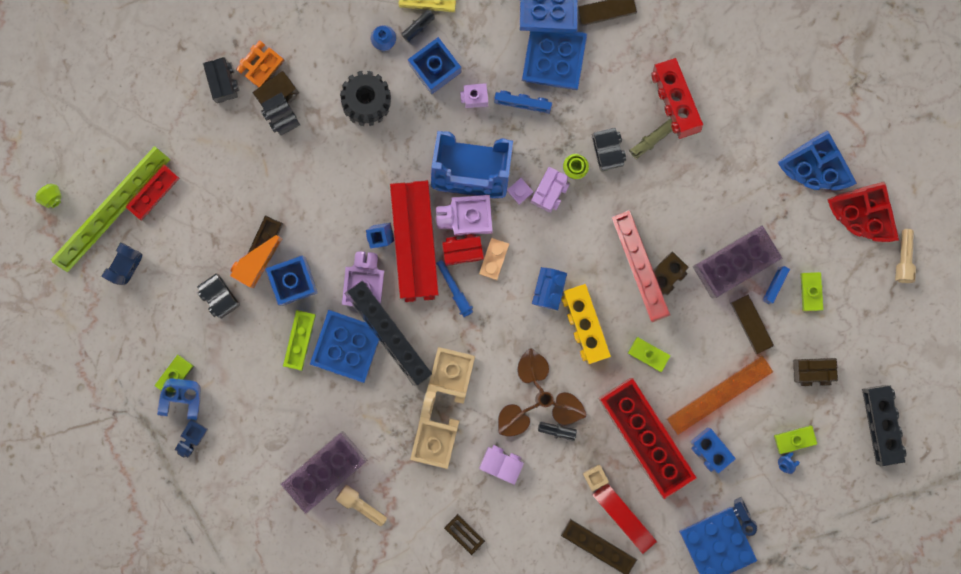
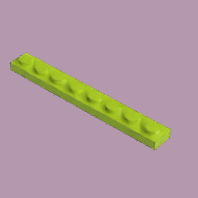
[51,146,171,273]

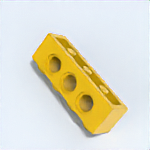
[561,284,611,364]

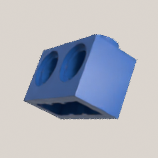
[690,427,736,474]

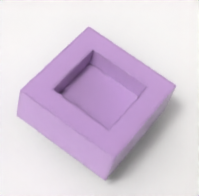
[507,178,533,205]

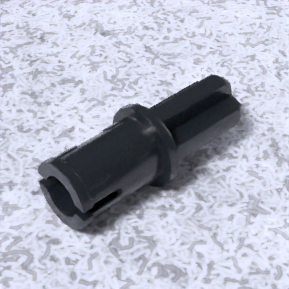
[401,10,435,43]
[538,422,577,442]

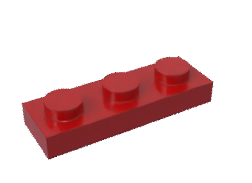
[126,165,180,221]

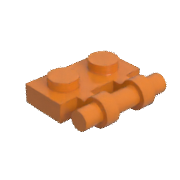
[236,40,285,88]

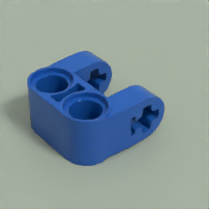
[157,378,201,420]

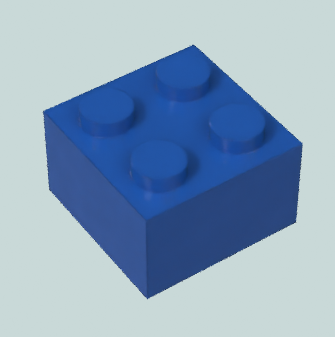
[408,37,462,95]
[266,256,318,306]

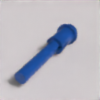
[436,260,473,317]

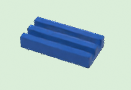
[762,266,790,304]

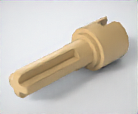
[895,229,916,283]
[335,485,387,527]

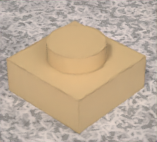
[582,465,609,491]

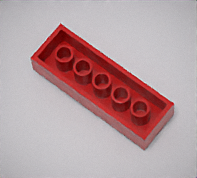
[598,378,697,499]

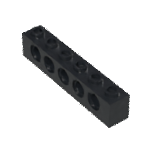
[344,280,432,386]

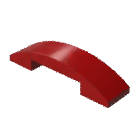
[592,483,657,554]

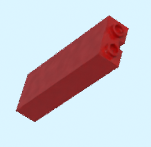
[390,180,439,302]

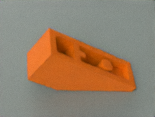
[230,235,282,288]

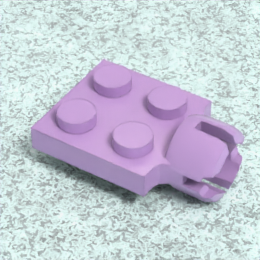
[436,195,492,236]
[342,251,384,306]

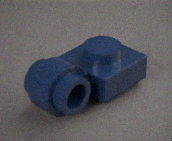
[175,420,208,458]
[732,497,757,536]

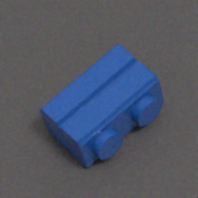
[532,267,567,310]

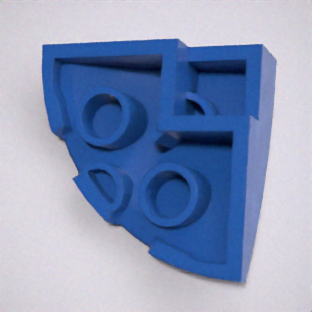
[778,130,857,191]

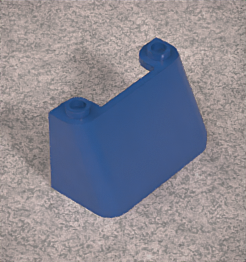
[431,131,513,199]

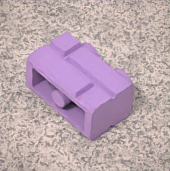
[530,167,570,213]

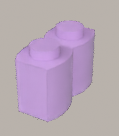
[479,445,524,485]

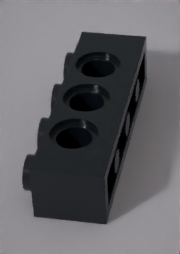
[862,385,907,466]

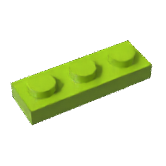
[283,310,316,371]

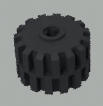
[340,71,391,126]

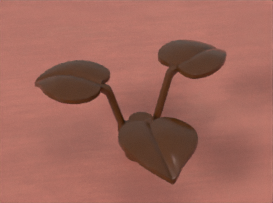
[498,348,587,436]

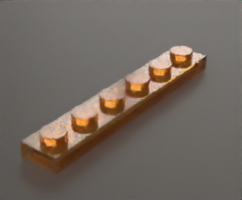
[666,356,773,435]

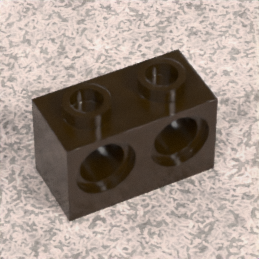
[653,251,689,295]

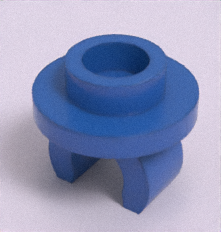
[778,452,800,474]

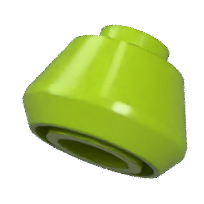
[563,154,589,179]
[35,183,62,208]

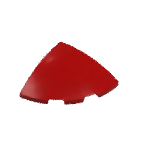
[827,182,899,242]

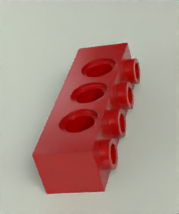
[651,58,703,139]

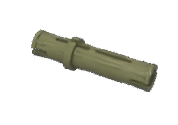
[629,118,672,159]

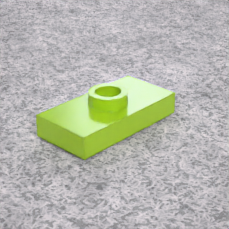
[800,272,823,311]
[627,337,671,372]
[154,355,194,393]
[774,425,817,454]

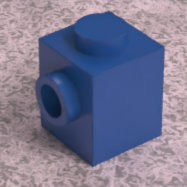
[366,222,395,249]

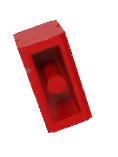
[442,234,484,266]

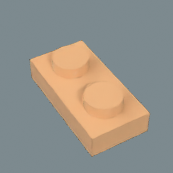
[479,238,509,280]

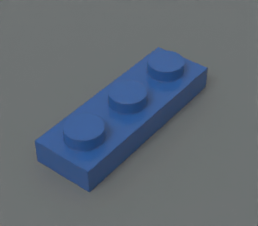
[494,90,552,114]

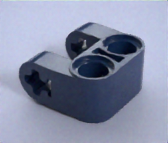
[101,242,143,285]

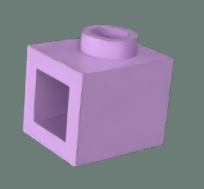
[460,83,488,108]

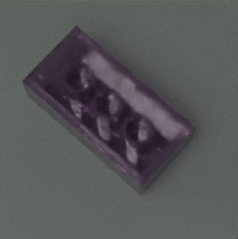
[692,225,782,299]
[281,431,368,514]

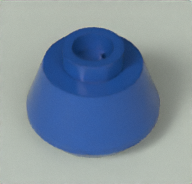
[371,25,396,51]

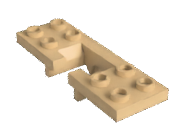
[410,347,475,469]

